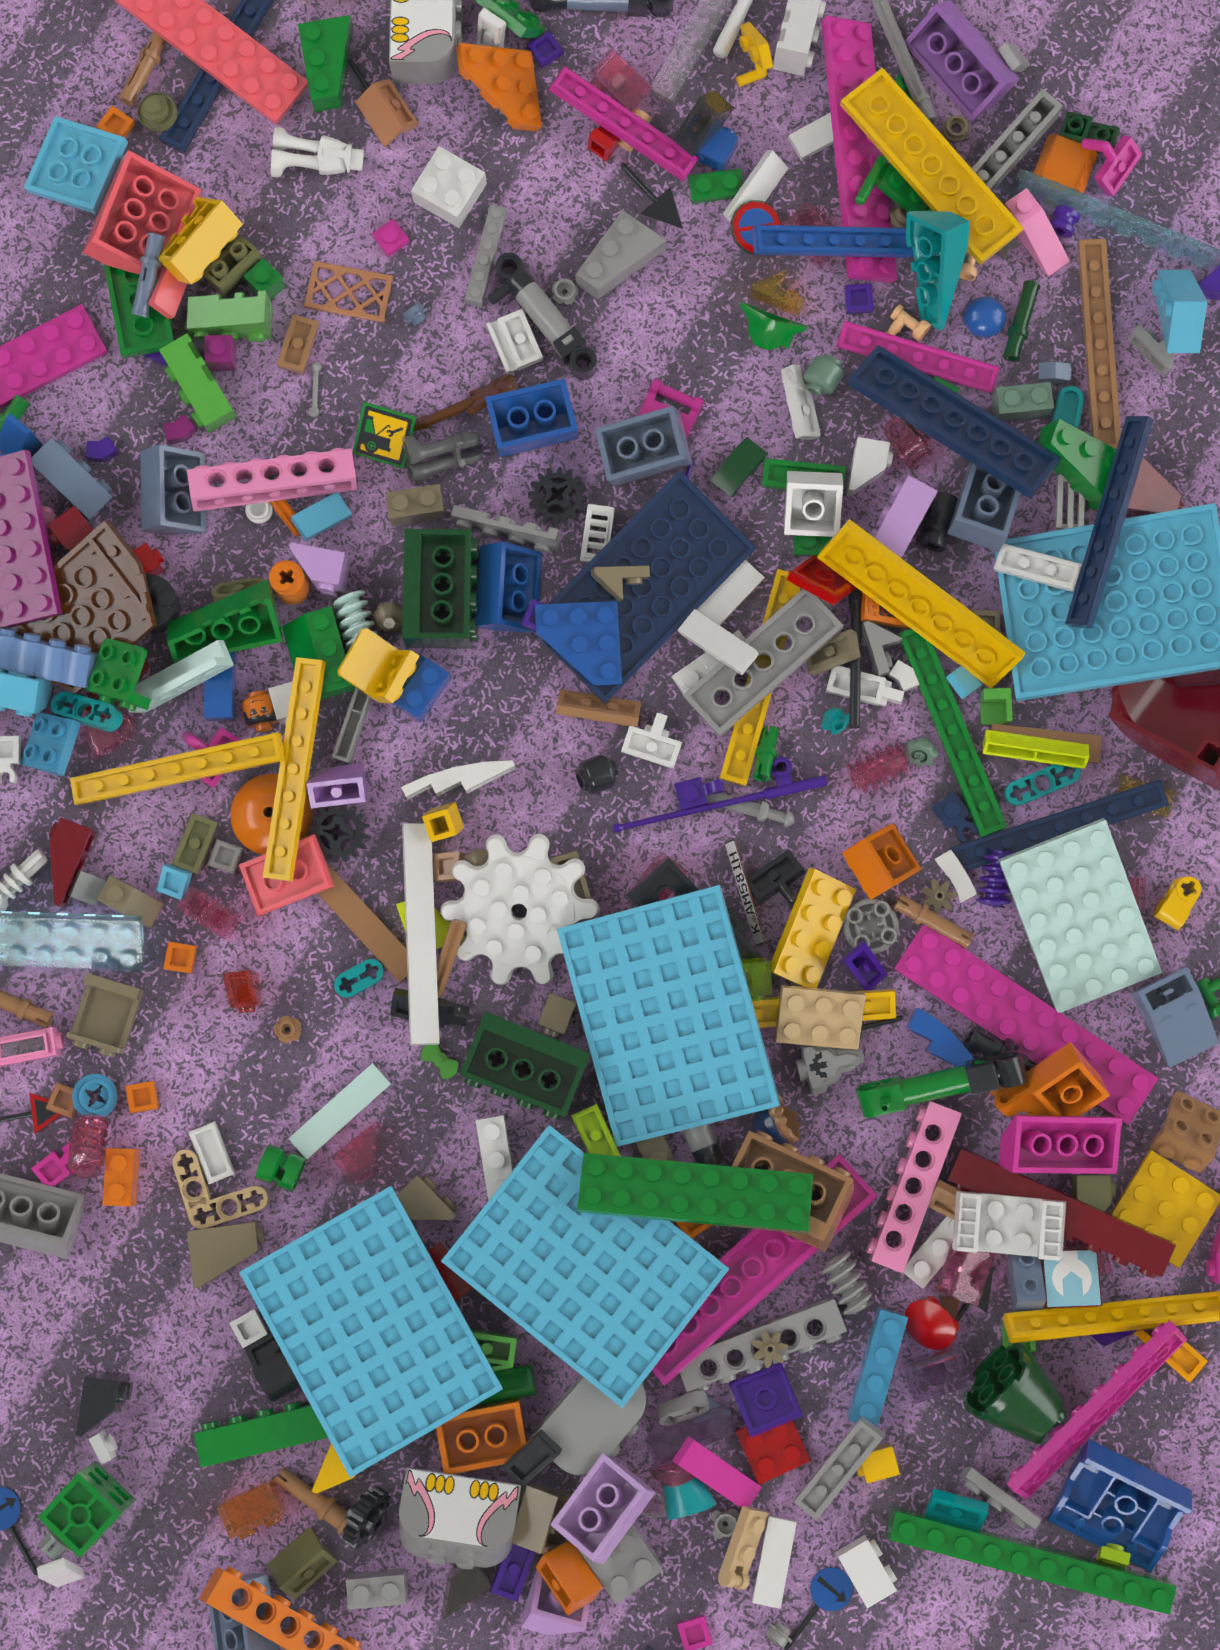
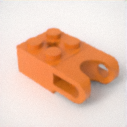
[994,1042,1110,1117]

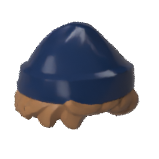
[752,1093,801,1146]

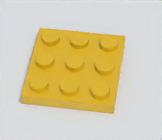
[1110,1150,1220,1268]

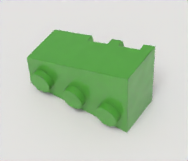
[187,290,273,343]

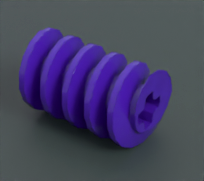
[976,848,1015,908]

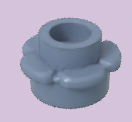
[402,302,428,326]

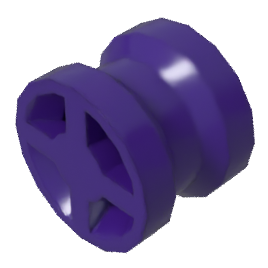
[1050,205,1081,238]

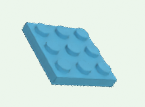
[24,116,128,214]

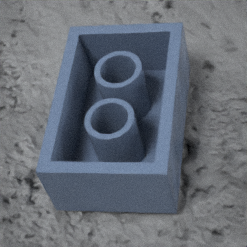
[595,406,693,486]
[947,462,1021,552]

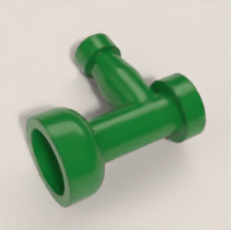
[1196,977,1220,1020]

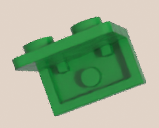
[86,638,151,712]

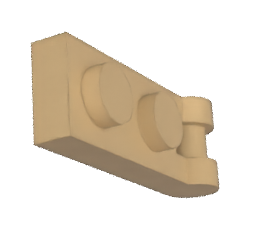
[718,1505,769,1590]

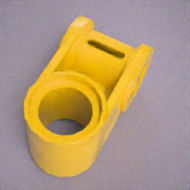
[1153,876,1201,931]

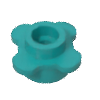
[821,707,849,735]

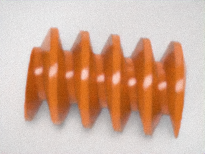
[269,560,310,605]

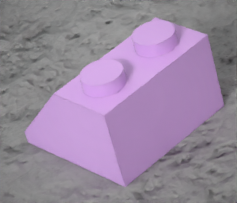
[289,542,350,598]

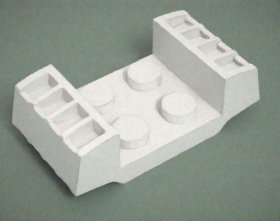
[952,1191,1066,1261]

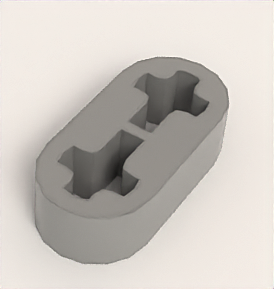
[656,1391,710,1426]

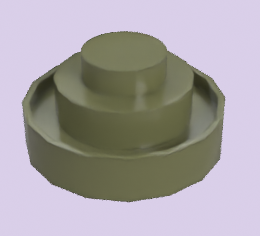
[137,92,178,132]

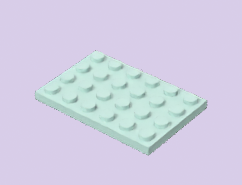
[998,818,1162,1013]

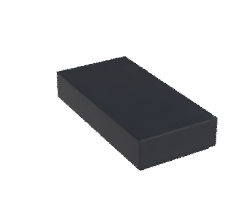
[502,1429,562,1487]

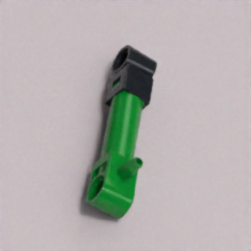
[856,1051,1028,1118]

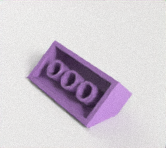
[905,0,1020,122]

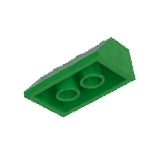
[282,606,356,700]

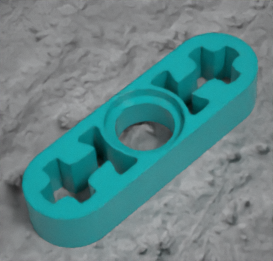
[51,691,123,732]
[1004,764,1081,807]

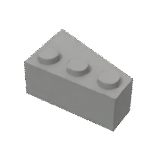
[575,210,667,300]

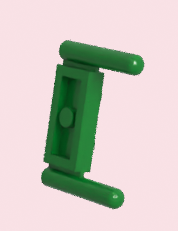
[855,155,932,212]

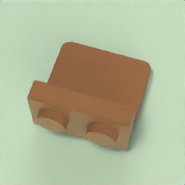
[1149,1091,1220,1173]

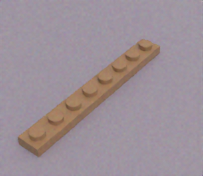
[1077,239,1121,449]

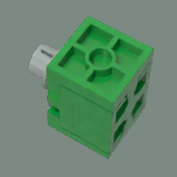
[38,1460,137,1560]

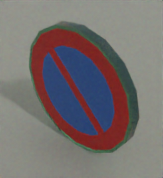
[730,200,782,255]

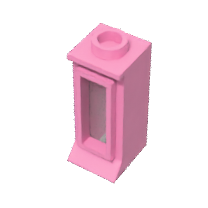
[0,1027,65,1067]

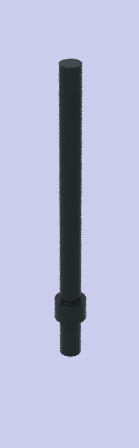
[849,588,862,729]

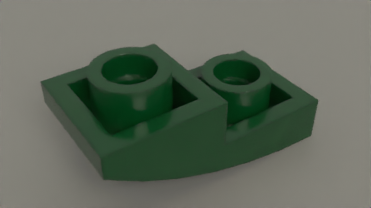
[1059,111,1120,155]
[710,437,769,497]

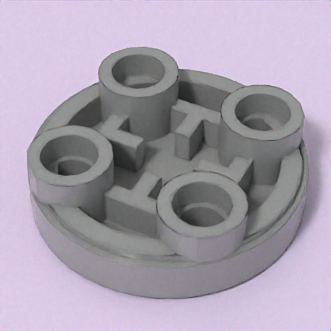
[843,899,899,954]

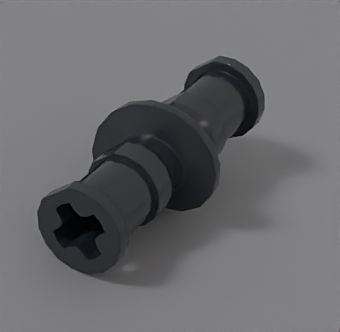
[963,1026,1038,1072]

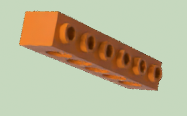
[199,1566,362,1650]

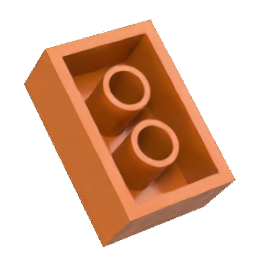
[436,1398,528,1474]

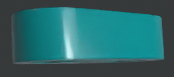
[334,959,385,998]

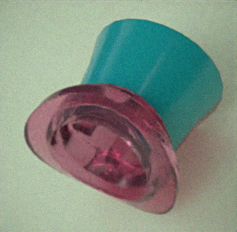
[649,1462,717,1520]

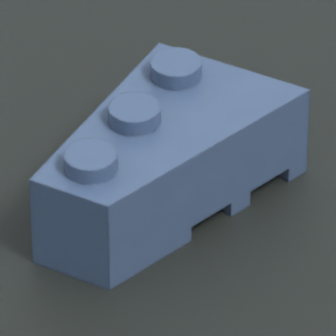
[31,438,113,520]

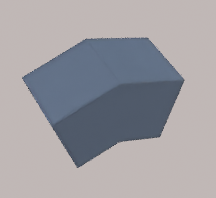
[1039,362,1071,384]

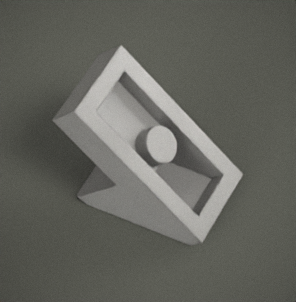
[1127,324,1174,377]
[862,621,903,677]

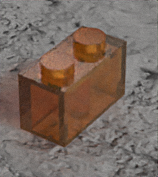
[217,1478,286,1540]

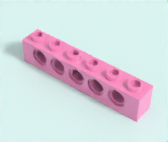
[187,448,357,512]
[866,1101,962,1273]

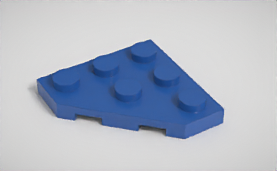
[534,601,622,686]

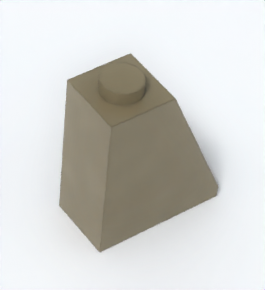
[187,1221,265,1288]

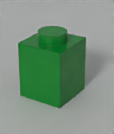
[244,258,286,301]

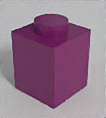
[205,335,237,371]

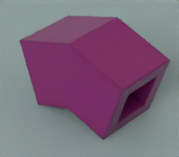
[164,414,197,444]

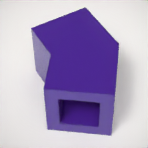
[85,436,119,463]

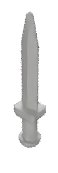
[706,793,794,827]

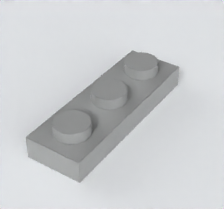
[959,1467,1041,1530]

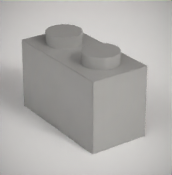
[346,1568,408,1610]

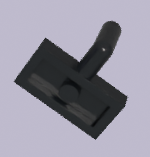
[746,849,806,911]

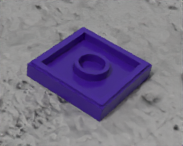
[729,1363,803,1438]

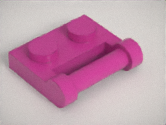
[638,378,705,438]

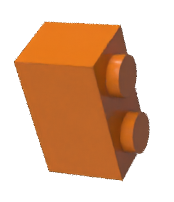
[102,1147,140,1207]
[536,1540,603,1616]

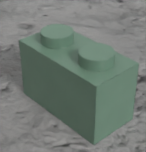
[991,382,1054,422]

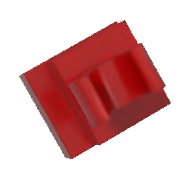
[587,126,620,162]

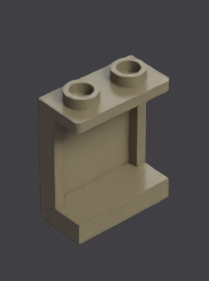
[66,973,144,1057]

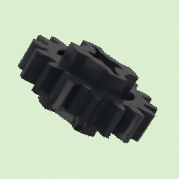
[528,467,587,528]
[309,804,370,862]
[342,1486,391,1549]

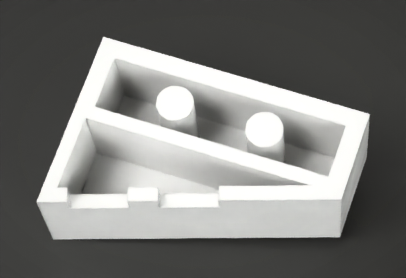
[773,0,826,76]

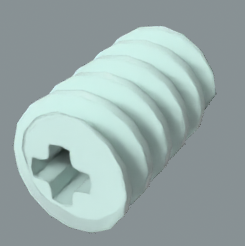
[333,590,378,651]

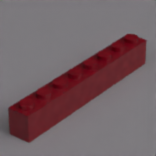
[948,1148,1176,1279]

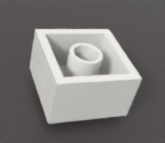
[411,146,487,228]
[784,471,843,537]

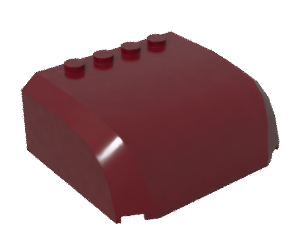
[1108,669,1220,791]

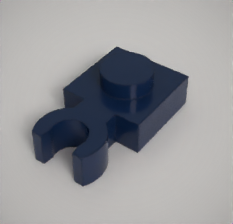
[931,792,978,843]

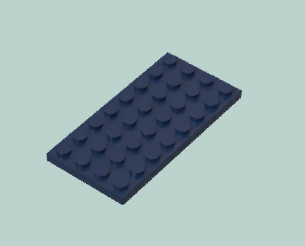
[528,470,756,704]

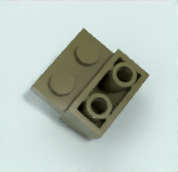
[202,235,263,296]

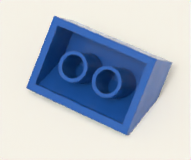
[485,378,578,458]
[476,542,542,633]

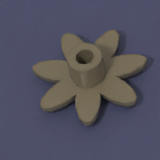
[921,878,957,914]
[751,1330,789,1368]

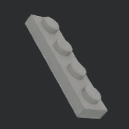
[794,1415,885,1520]

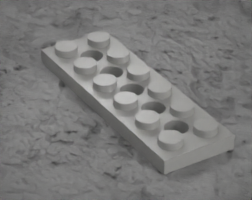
[683,589,844,737]

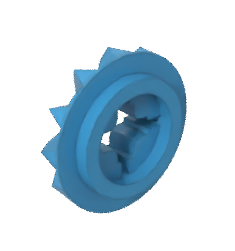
[71,1074,118,1119]

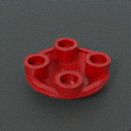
[905,1296,959,1350]

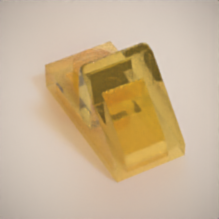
[749,270,805,317]

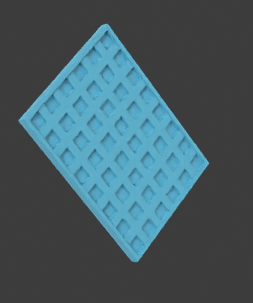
[557,885,780,1147]
[441,1125,729,1408]
[239,1186,503,1478]

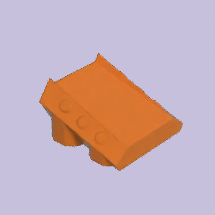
[1033,134,1098,198]

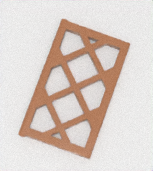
[303,261,393,323]

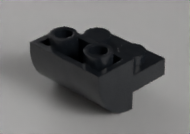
[244,1332,300,1402]

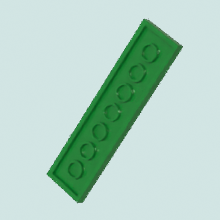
[577,1153,813,1234]

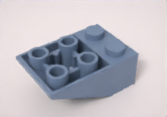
[1130,967,1219,1068]

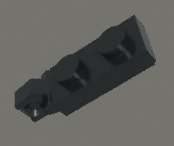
[390,988,470,1028]

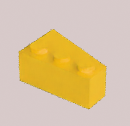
[158,197,243,284]

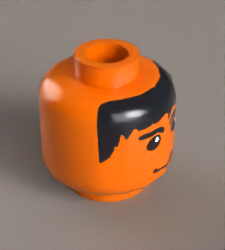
[241,690,278,733]

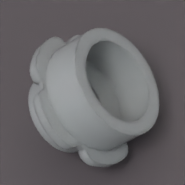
[552,278,578,305]
[765,1622,792,1649]

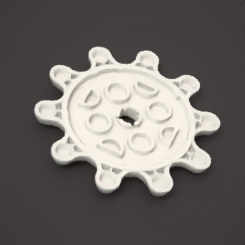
[440,834,600,985]

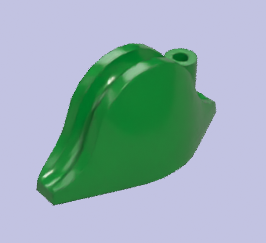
[740,301,808,350]

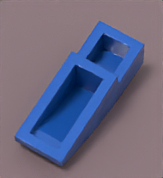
[204,652,236,721]
[905,1008,974,1067]

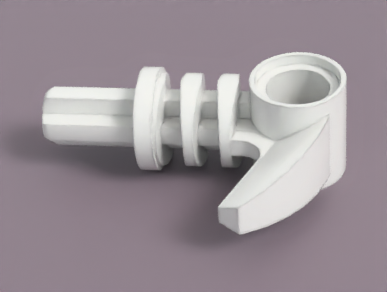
[0,850,48,914]

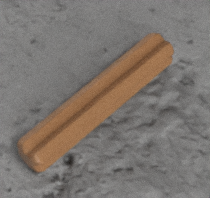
[436,919,467,998]

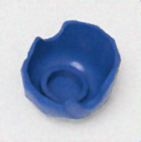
[962,297,1006,338]

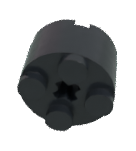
[145,573,181,634]

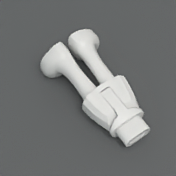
[271,127,364,178]

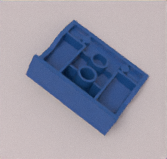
[1048,1439,1192,1572]

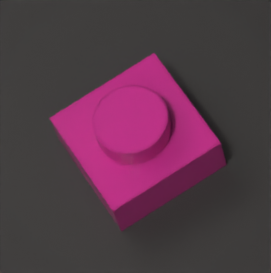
[372,218,410,257]

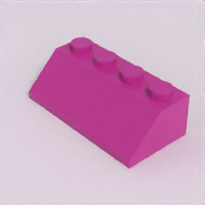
[998,1115,1122,1174]

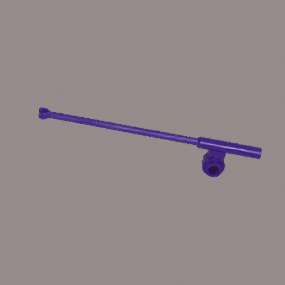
[612,756,827,833]

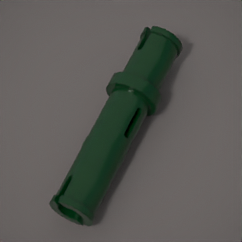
[1002,280,1041,362]

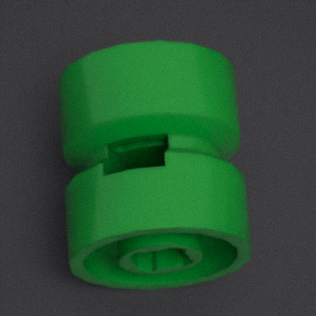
[255,1144,306,1192]

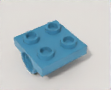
[21,713,81,776]

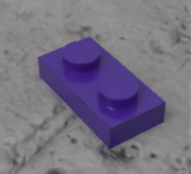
[489,1544,536,1602]

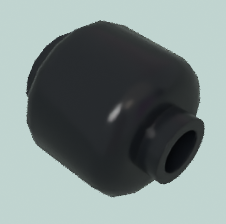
[575,754,618,794]

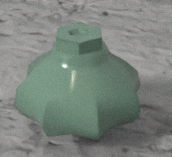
[903,737,938,768]

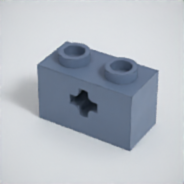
[1006,1254,1046,1312]

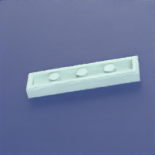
[288,1063,391,1159]

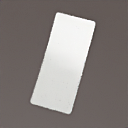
[935,850,977,903]

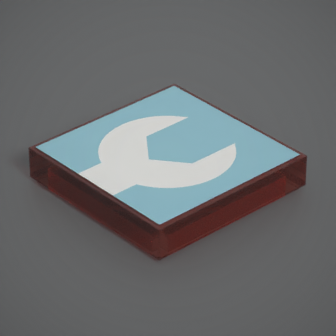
[1041,1249,1102,1309]

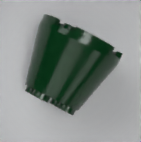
[963,1342,1066,1444]

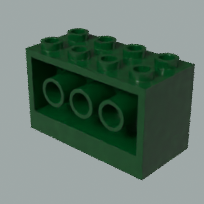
[402,529,479,649]
[460,1012,591,1120]

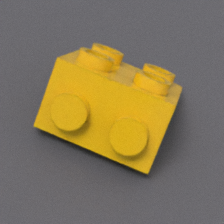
[338,628,419,703]

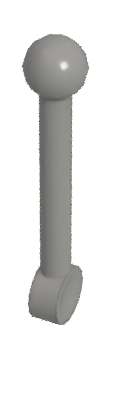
[309,362,322,418]

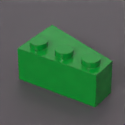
[298,15,354,112]
[1037,419,1116,511]

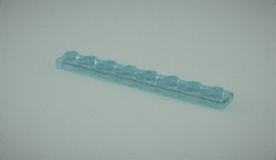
[1012,168,1220,268]

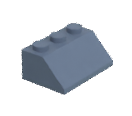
[140,444,206,535]
[206,1573,279,1650]

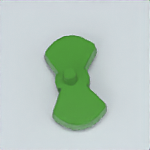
[421,1044,459,1079]

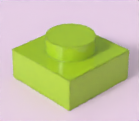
[1096,1543,1131,1568]

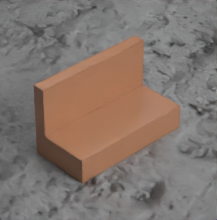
[355,79,419,147]

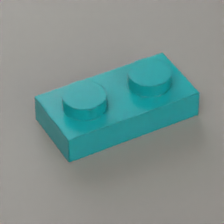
[925,1489,989,1530]

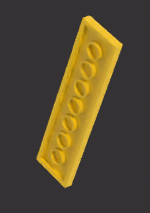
[840,67,1024,265]
[817,519,1026,688]

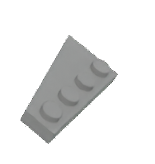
[451,505,560,553]

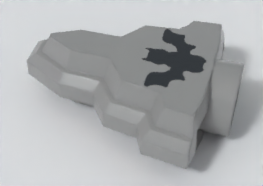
[795,1045,864,1096]

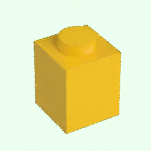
[422,802,464,842]
[856,1442,900,1484]

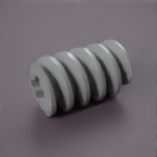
[821,1250,875,1315]

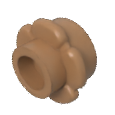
[274,1015,301,1043]

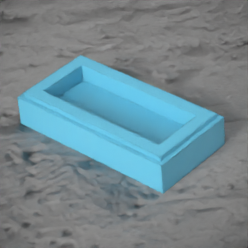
[291,492,352,542]

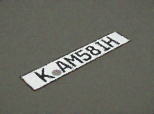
[725,839,765,946]

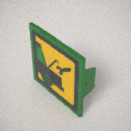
[352,401,416,469]

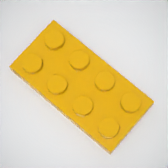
[768,868,856,988]

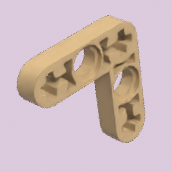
[173,1149,270,1229]

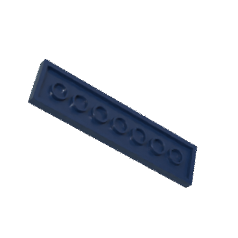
[847,345,1061,499]

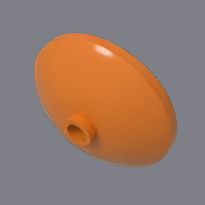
[230,774,314,855]

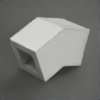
[888,660,919,692]

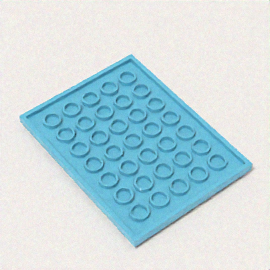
[994,503,1220,701]

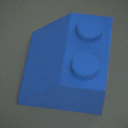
[391,648,451,723]

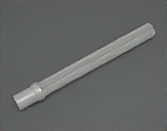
[871,0,937,123]

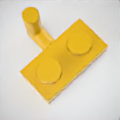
[736,22,773,87]

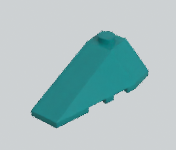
[906,211,970,330]

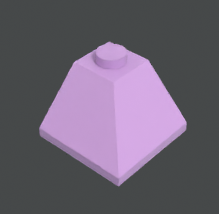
[521,1569,590,1635]

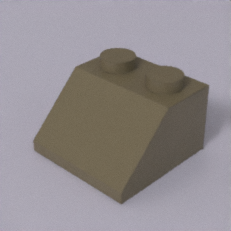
[511,1484,573,1554]

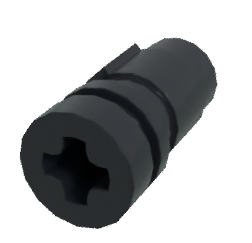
[919,492,958,552]

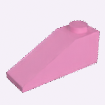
[1004,188,1070,277]

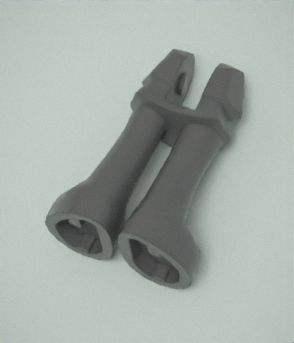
[402,432,483,486]

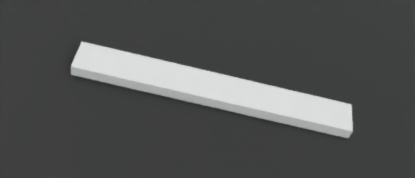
[402,823,440,1045]

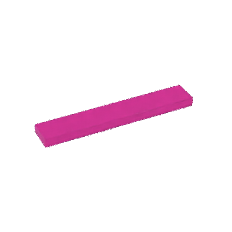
[549,66,699,182]
[836,321,1000,393]

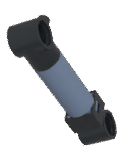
[528,0,674,18]

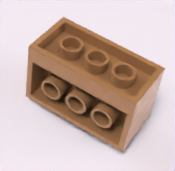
[732,1131,855,1252]

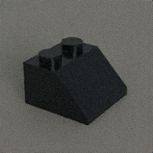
[76,1371,133,1436]

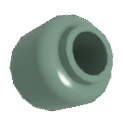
[803,354,844,396]

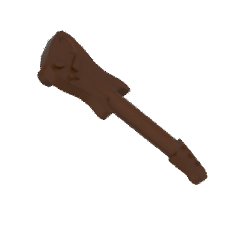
[413,374,519,431]

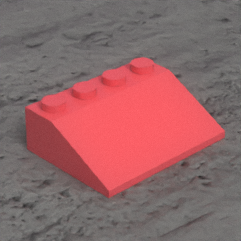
[82,150,202,280]

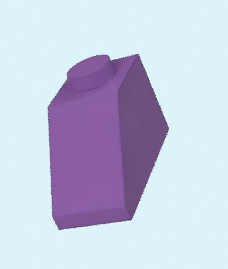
[306,763,367,808]

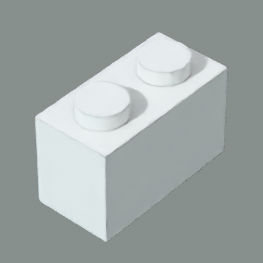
[836,1535,897,1608]

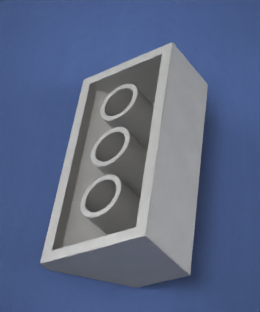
[0,1173,86,1259]

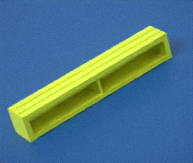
[982,730,1089,769]

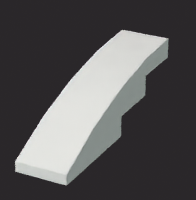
[401,760,516,800]

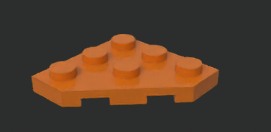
[456,43,542,131]

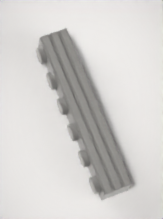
[465,204,507,308]
[332,688,372,765]

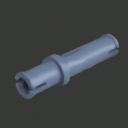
[131,232,166,318]

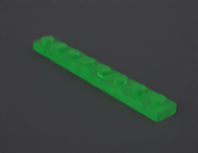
[897,629,1007,838]

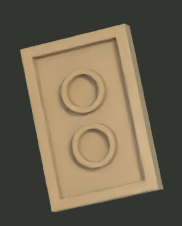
[774,985,866,1050]

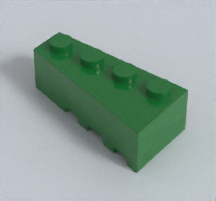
[167,579,283,664]

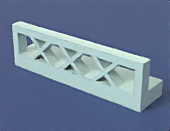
[128,640,234,713]

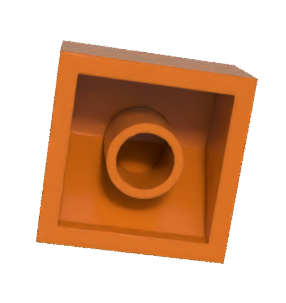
[842,823,922,900]

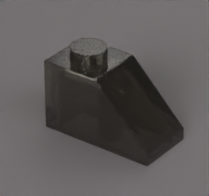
[673,90,734,157]
[441,1563,492,1620]

